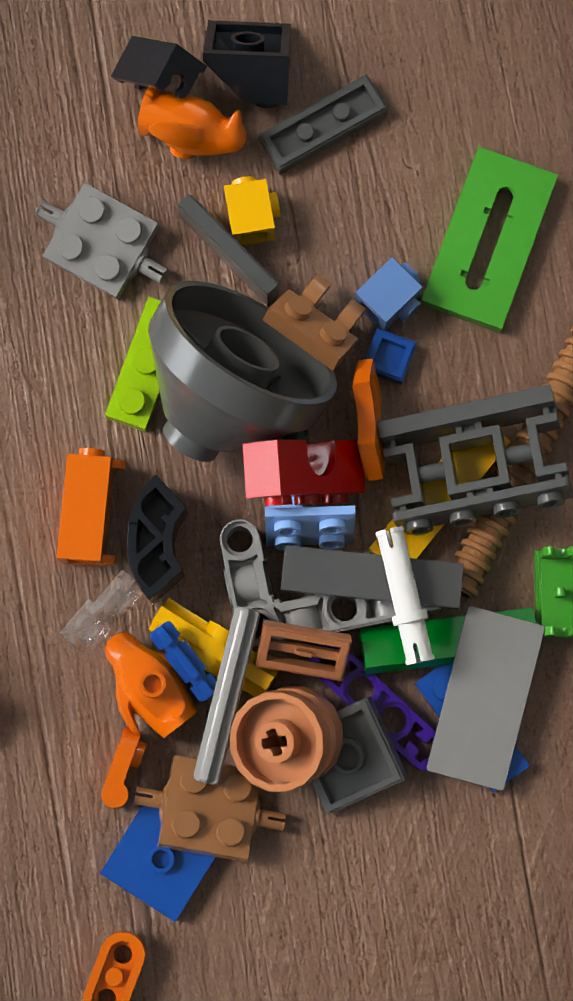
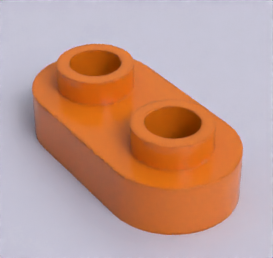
[83,931,146,1001]

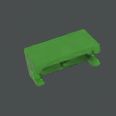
[534,546,573,639]

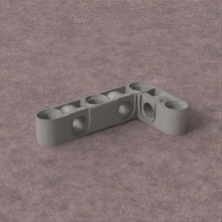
[220,519,441,649]

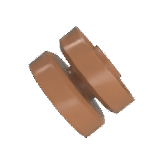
[230,686,343,792]

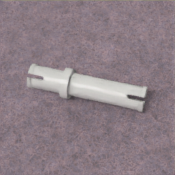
[375,526,435,665]

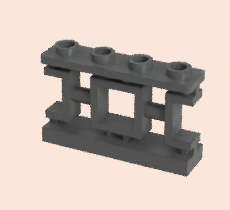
[377,384,573,535]

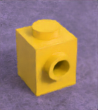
[224,176,281,246]

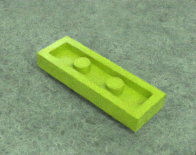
[105,296,161,432]

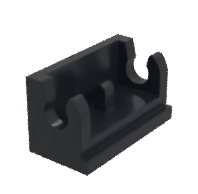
[111,36,207,99]

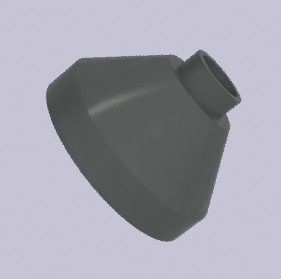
[148,281,337,462]

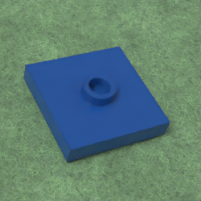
[100,806,216,922]

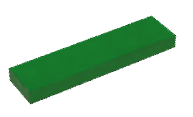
[359,607,542,675]

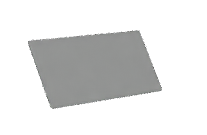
[427,606,545,790]

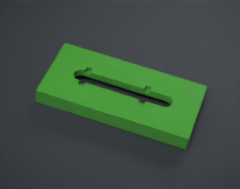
[421,146,558,333]

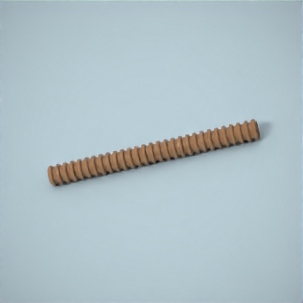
[454,327,573,598]

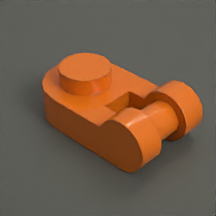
[101,727,147,809]

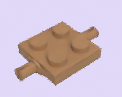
[133,755,286,862]

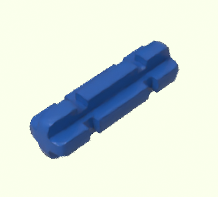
[150,621,217,702]

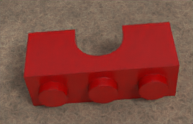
[243,440,365,506]

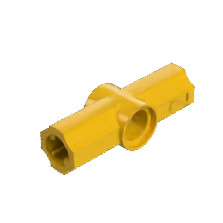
[148,598,279,697]

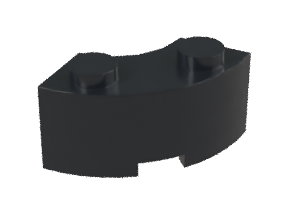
[127,475,189,605]

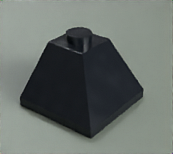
[203,20,291,108]

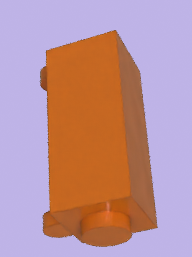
[56,448,126,567]

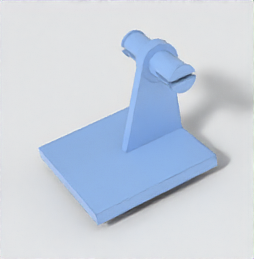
[265,497,356,551]

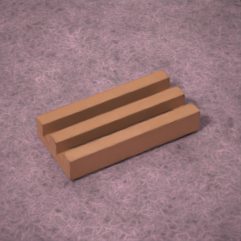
[254,619,352,681]

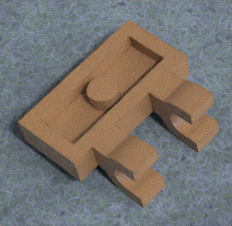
[263,274,366,371]

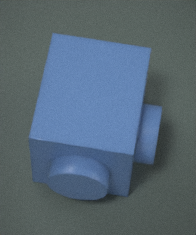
[354,257,423,331]

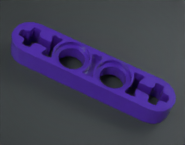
[308,644,436,771]

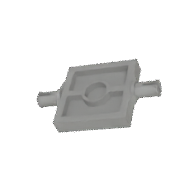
[35,182,169,300]

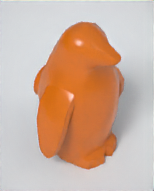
[138,87,247,159]
[104,631,198,738]

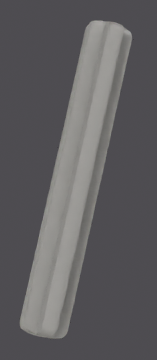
[194,607,260,784]

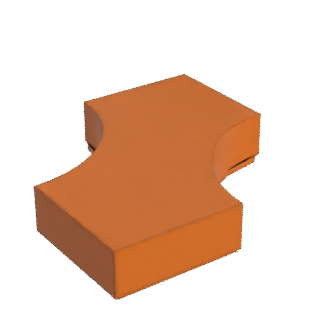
[352,358,386,481]

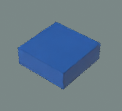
[365,328,417,385]

